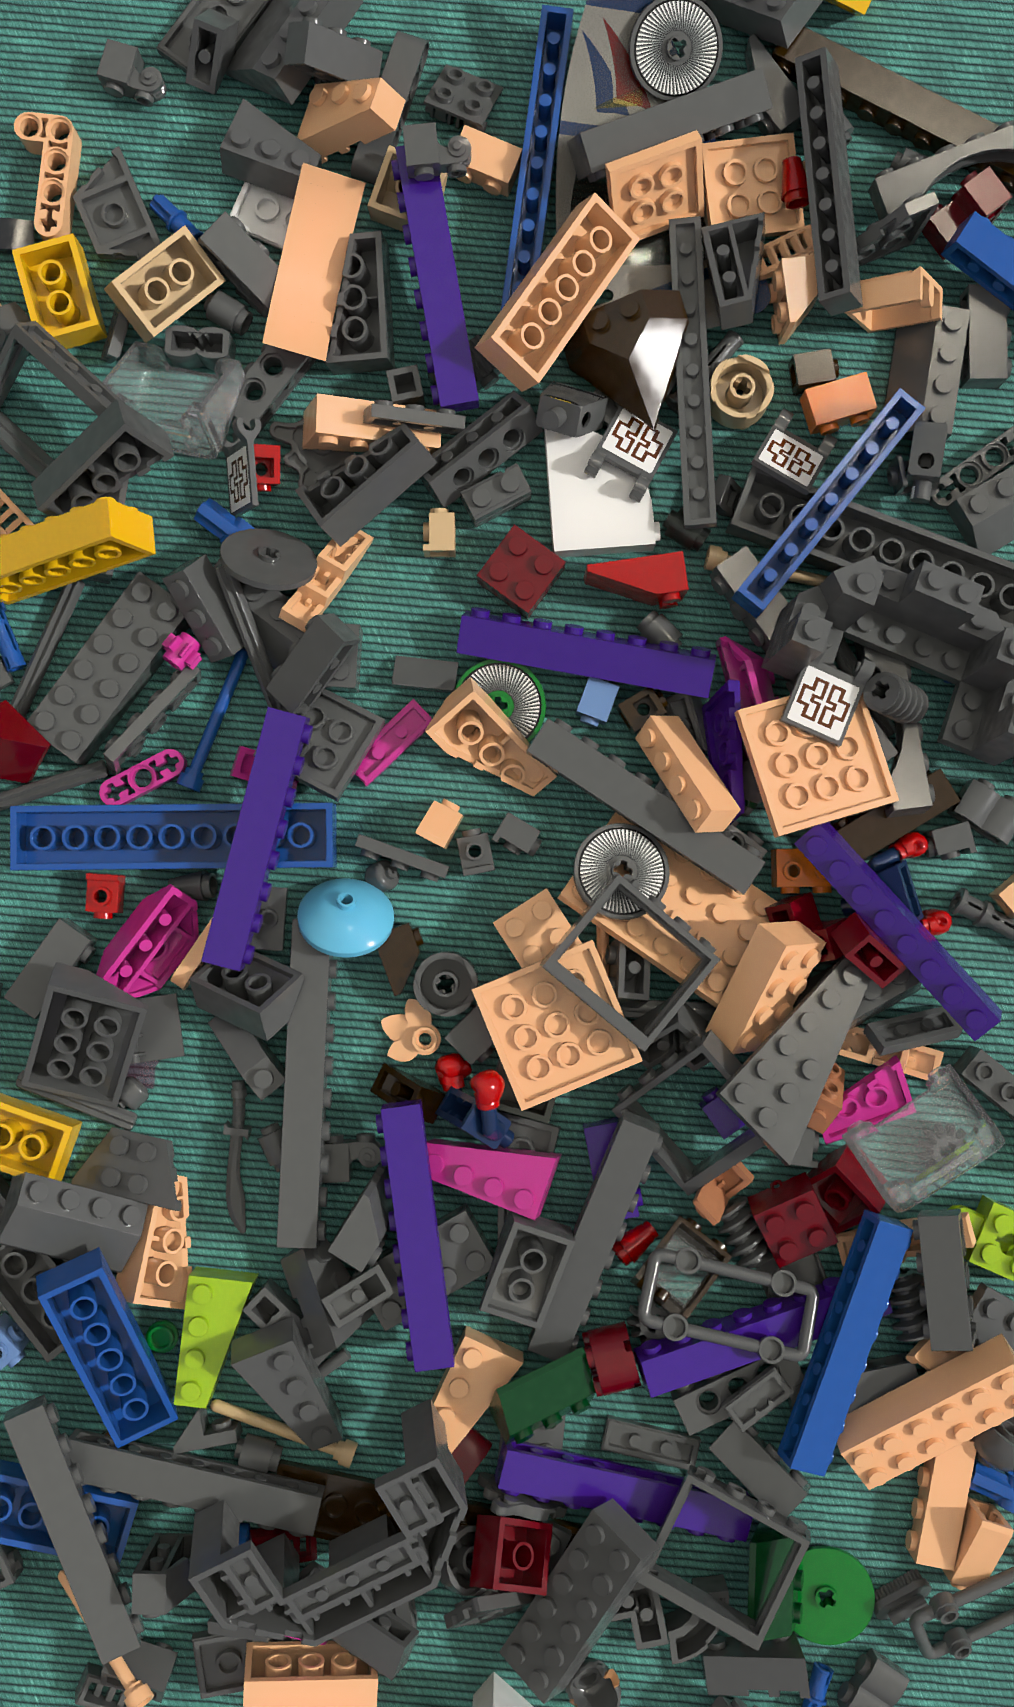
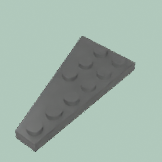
[715,955,871,1166]

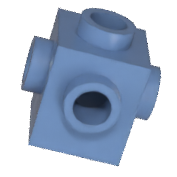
[0,1312,30,1370]

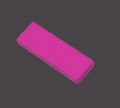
[355,699,432,787]

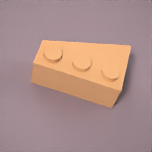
[297,77,406,164]

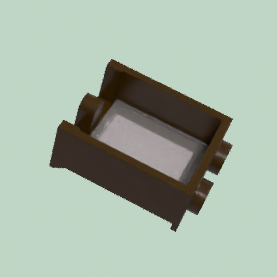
[630,1215,732,1320]

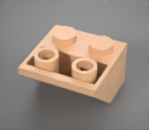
[768,255,818,345]

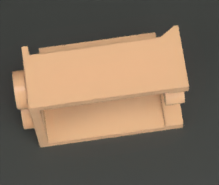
[845,266,943,333]

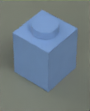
[575,677,619,728]

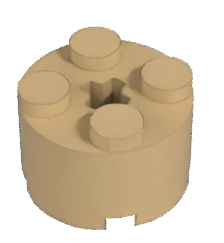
[709,354,774,430]

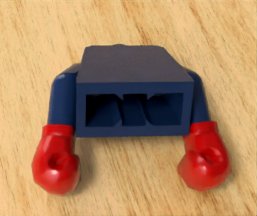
[841,832,952,936]
[434,1053,514,1150]

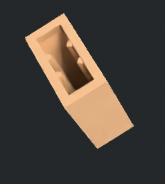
[942,1497,1014,1590]

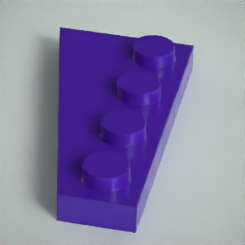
[702,680,745,825]

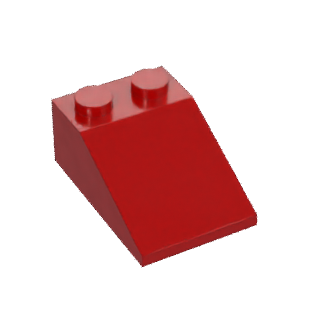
[584,551,689,609]

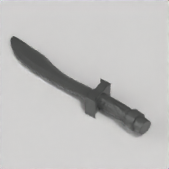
[223,1080,252,1234]

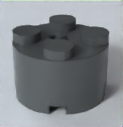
[413,951,478,1017]

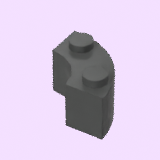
[664,1574,729,1665]

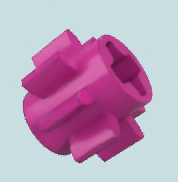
[161,631,202,671]

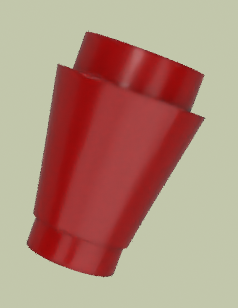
[781,156,809,210]
[612,1220,659,1266]

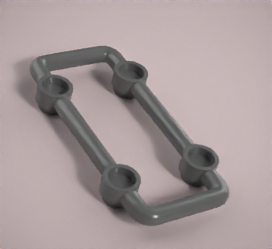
[638,1247,819,1364]
[909,1566,1014,1659]

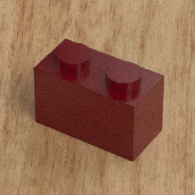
[830,912,907,989]

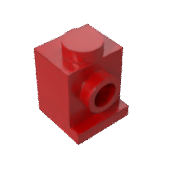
[254,444,280,492]
[85,873,126,919]

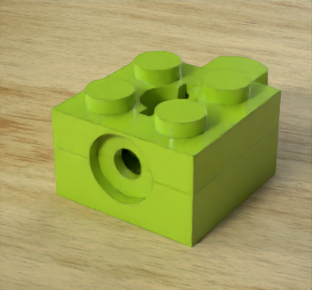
[947,1195,1014,1281]

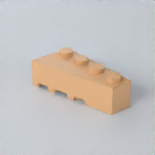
[302,393,441,455]

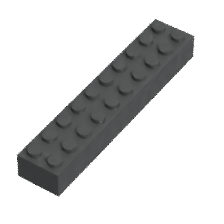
[726,465,1014,629]

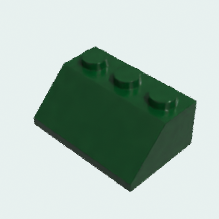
[489,1347,596,1445]
[747,1522,804,1641]

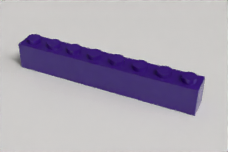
[391,145,479,412]
[456,607,716,698]
[201,707,313,971]
[794,822,1002,1041]
[376,1099,455,1372]
[633,1277,893,1398]
[494,1439,753,1543]

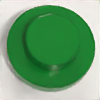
[146,1320,179,1353]

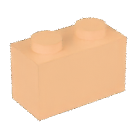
[456,125,523,197]

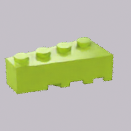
[174,1266,259,1409]

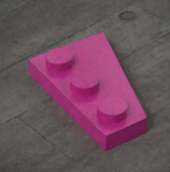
[822,1055,916,1145]

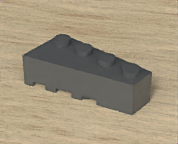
[325,231,395,375]
[31,399,174,516]
[295,423,437,547]
[231,1317,343,1451]

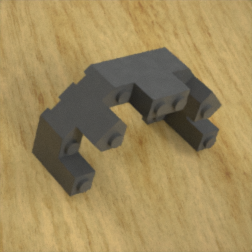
[761,555,1014,766]
[188,1399,468,1647]

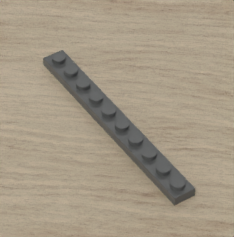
[669,216,717,530]

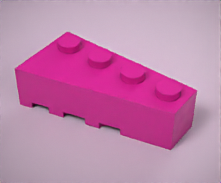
[427,1138,562,1220]

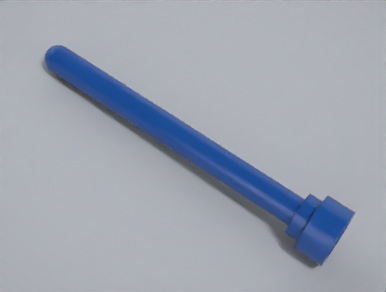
[176,648,248,793]

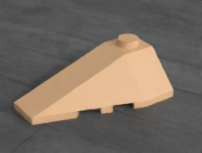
[425,677,557,796]
[116,1175,192,1310]

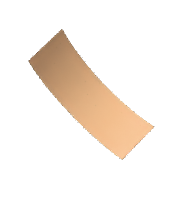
[262,163,366,361]

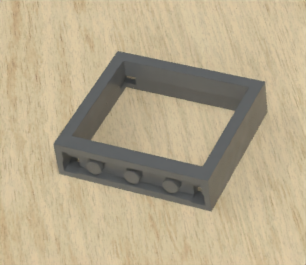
[0,321,124,478]
[540,874,721,1052]
[611,1030,765,1196]
[638,1464,811,1651]

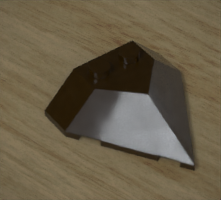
[564,289,689,431]

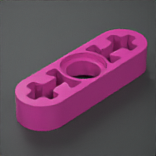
[99,749,187,805]

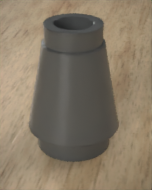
[168,870,218,901]

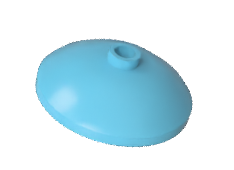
[297,878,394,958]

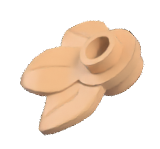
[381,998,441,1062]

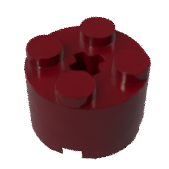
[582,1321,641,1397]

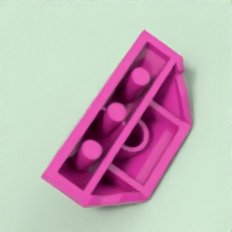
[715,636,779,758]
[96,884,199,998]

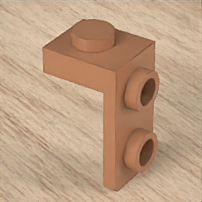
[807,1063,845,1134]
[692,1162,755,1226]

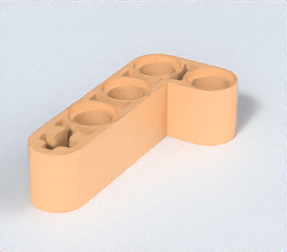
[14,112,82,241]

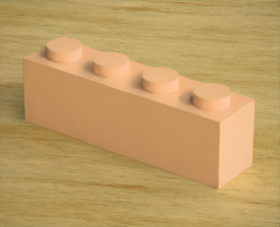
[635,715,741,833]
[905,1440,976,1571]

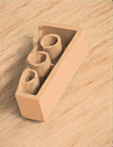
[432,1325,524,1454]

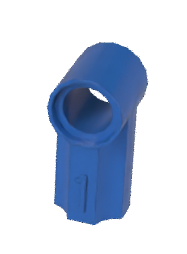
[193,498,255,544]
[969,1459,1014,1514]

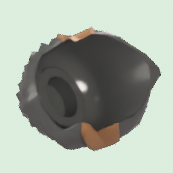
[565,1658,621,1707]

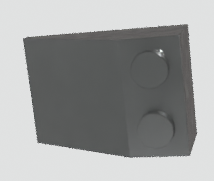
[479,1211,576,1330]

